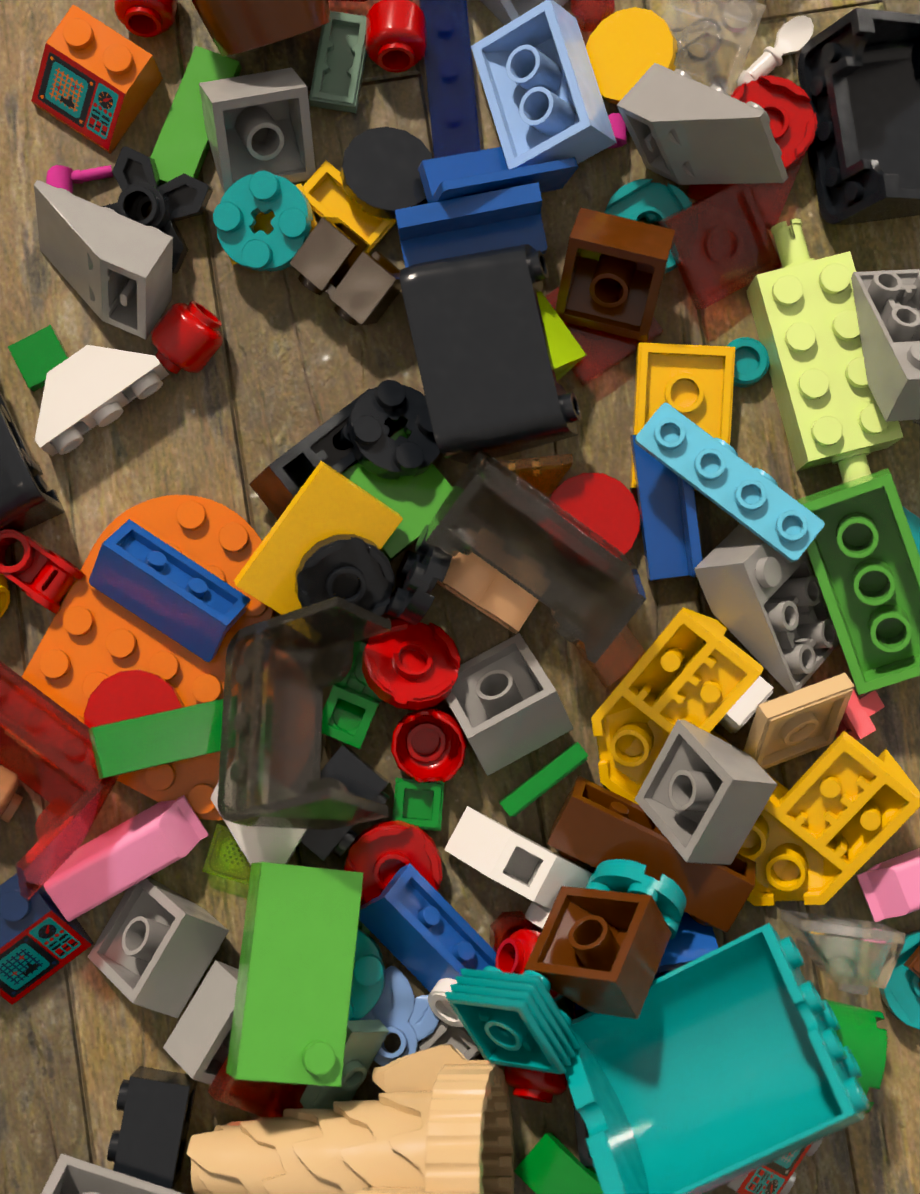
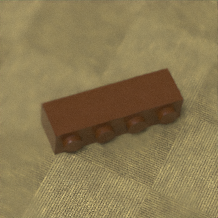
[547,775,756,933]

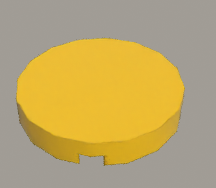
[586,7,678,105]

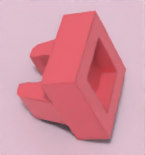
[835,689,885,740]

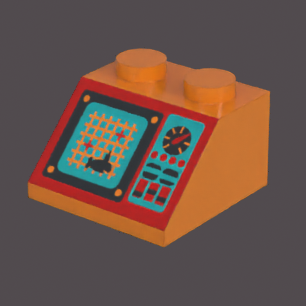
[31,4,163,154]

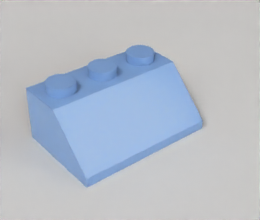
[471,0,617,169]

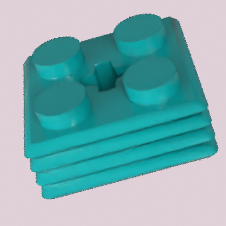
[445,966,581,1074]

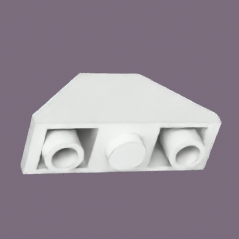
[35,345,169,456]
[444,806,592,909]

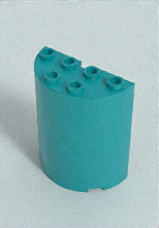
[564,923,870,1194]

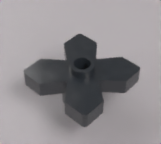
[101,146,213,274]

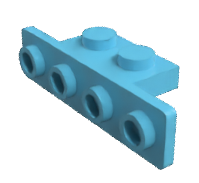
[635,403,825,562]

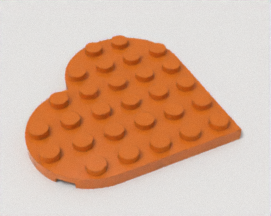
[0,495,317,820]

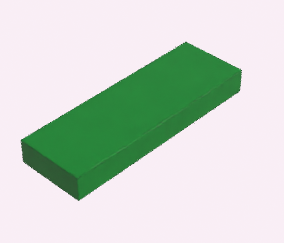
[88,696,249,779]

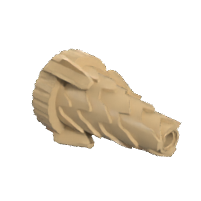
[187,1044,515,1194]

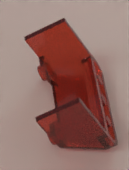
[0,661,119,900]

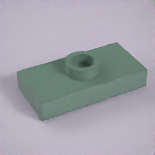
[309,11,367,114]
[300,1020,389,1109]

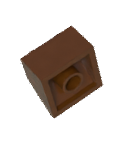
[555,208,675,342]
[524,886,672,1019]

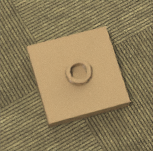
[743,673,854,770]

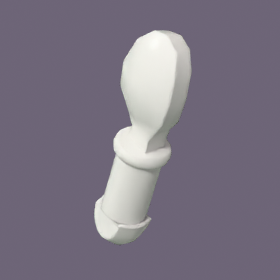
[737,16,814,87]

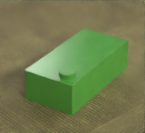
[796,468,920,695]
[226,862,364,1087]

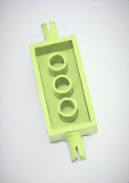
[746,218,903,483]

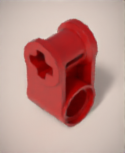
[0,529,85,614]

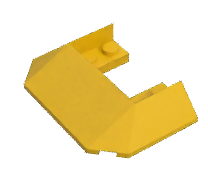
[591,607,920,906]

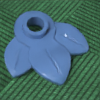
[360,966,440,1066]

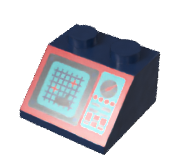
[0,865,94,1005]

